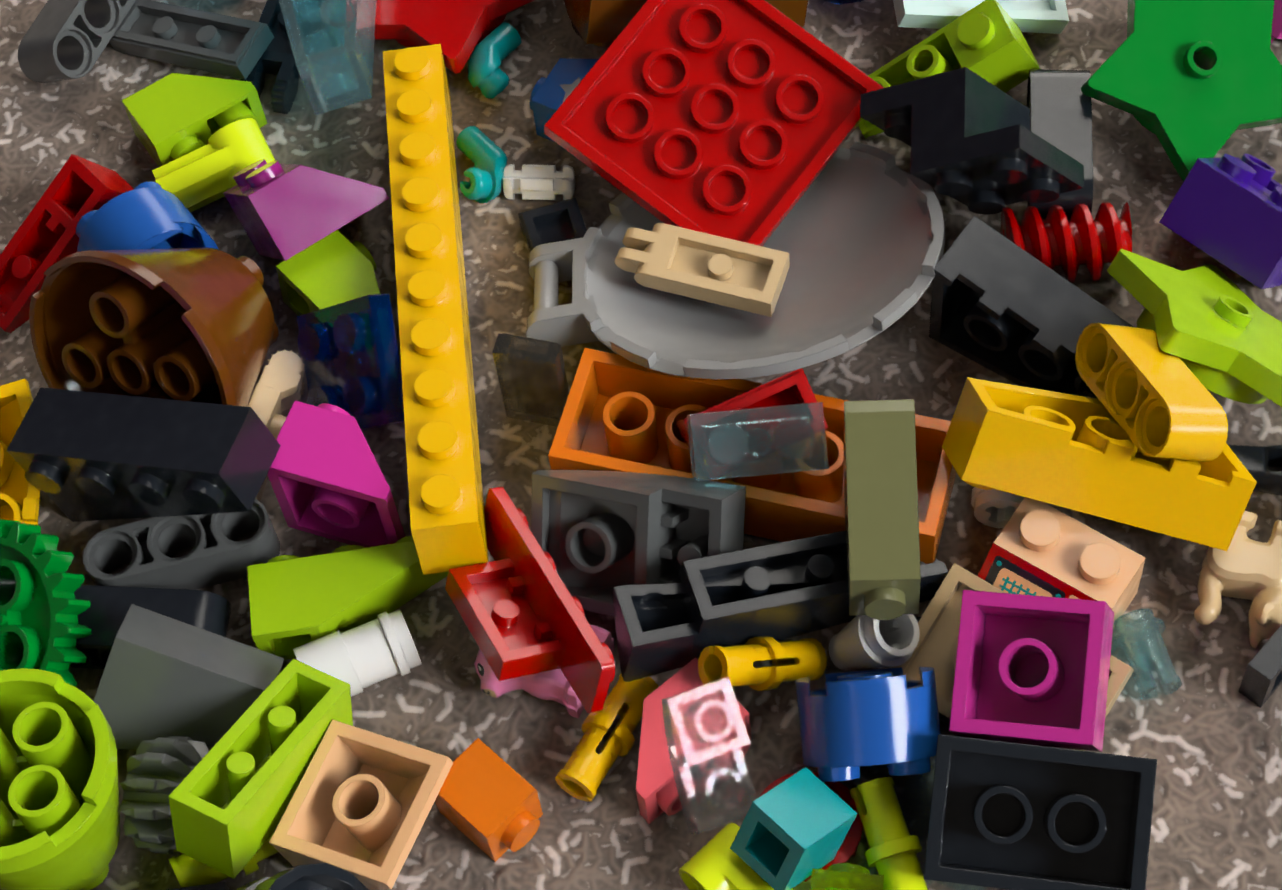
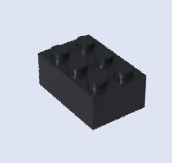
[924,734,1157,890]

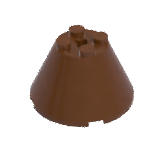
[29,248,279,407]

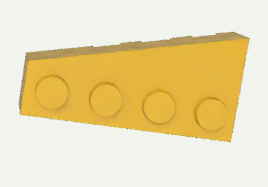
[942,377,1257,551]

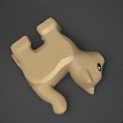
[1194,511,1282,648]

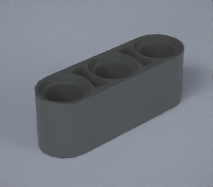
[18,0,136,83]
[83,499,280,590]

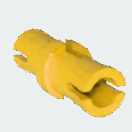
[698,636,827,691]
[555,674,659,802]

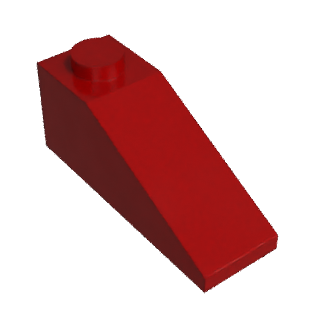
[0,154,134,333]

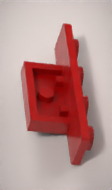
[445,486,615,713]

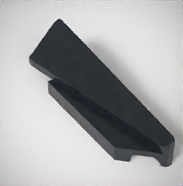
[612,530,948,682]

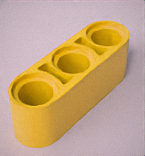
[1075,323,1228,462]

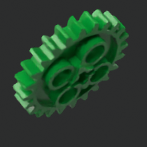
[0,519,91,687]

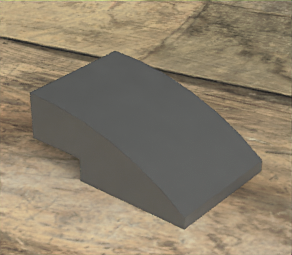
[531,470,746,617]

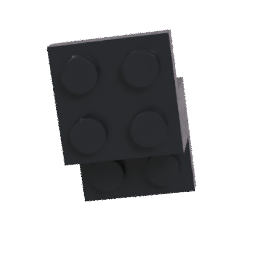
[860,67,1084,215]

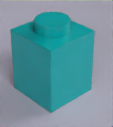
[730,767,858,890]

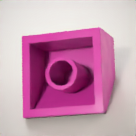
[267,400,405,548]

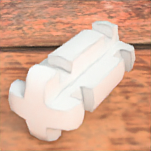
[502,164,575,200]

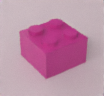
[949,590,1114,752]

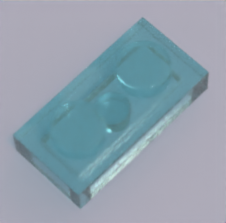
[687,402,829,482]

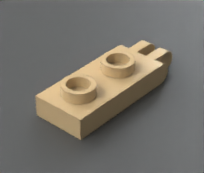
[614,223,790,317]

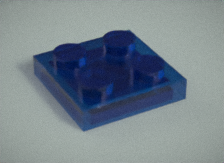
[297,294,404,431]

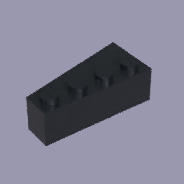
[929,215,1133,399]
[6,387,281,522]

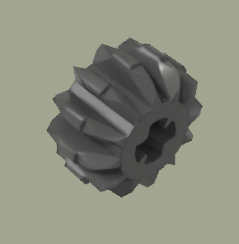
[119,736,209,854]

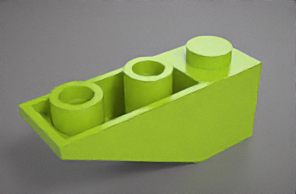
[859,0,1041,138]
[247,536,448,660]

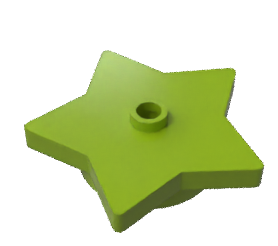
[1107,249,1282,407]

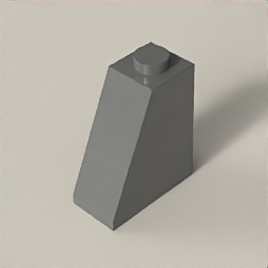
[94,604,284,749]

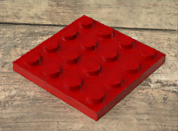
[544,0,884,246]

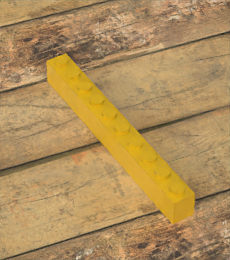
[382,44,488,575]

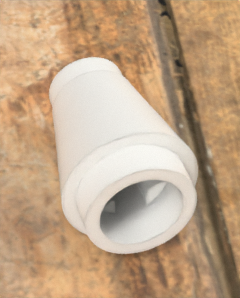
[828,614,920,671]

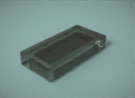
[492,333,569,427]

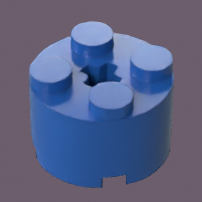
[76,181,219,252]
[795,667,941,782]

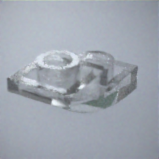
[662,677,757,834]

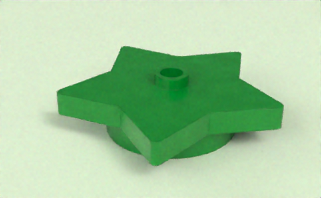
[1081,0,1282,182]

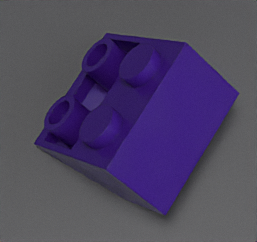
[1160,153,1282,289]

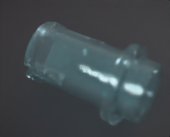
[1112,609,1182,700]

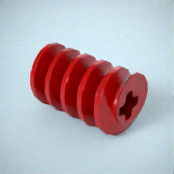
[1000,202,1132,283]

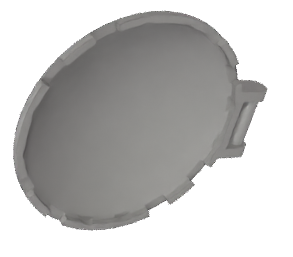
[526,141,945,379]

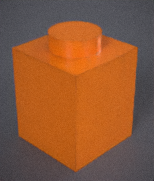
[435,738,543,862]

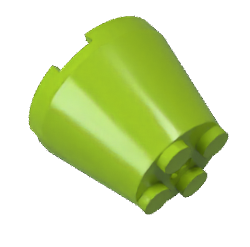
[0,668,120,890]

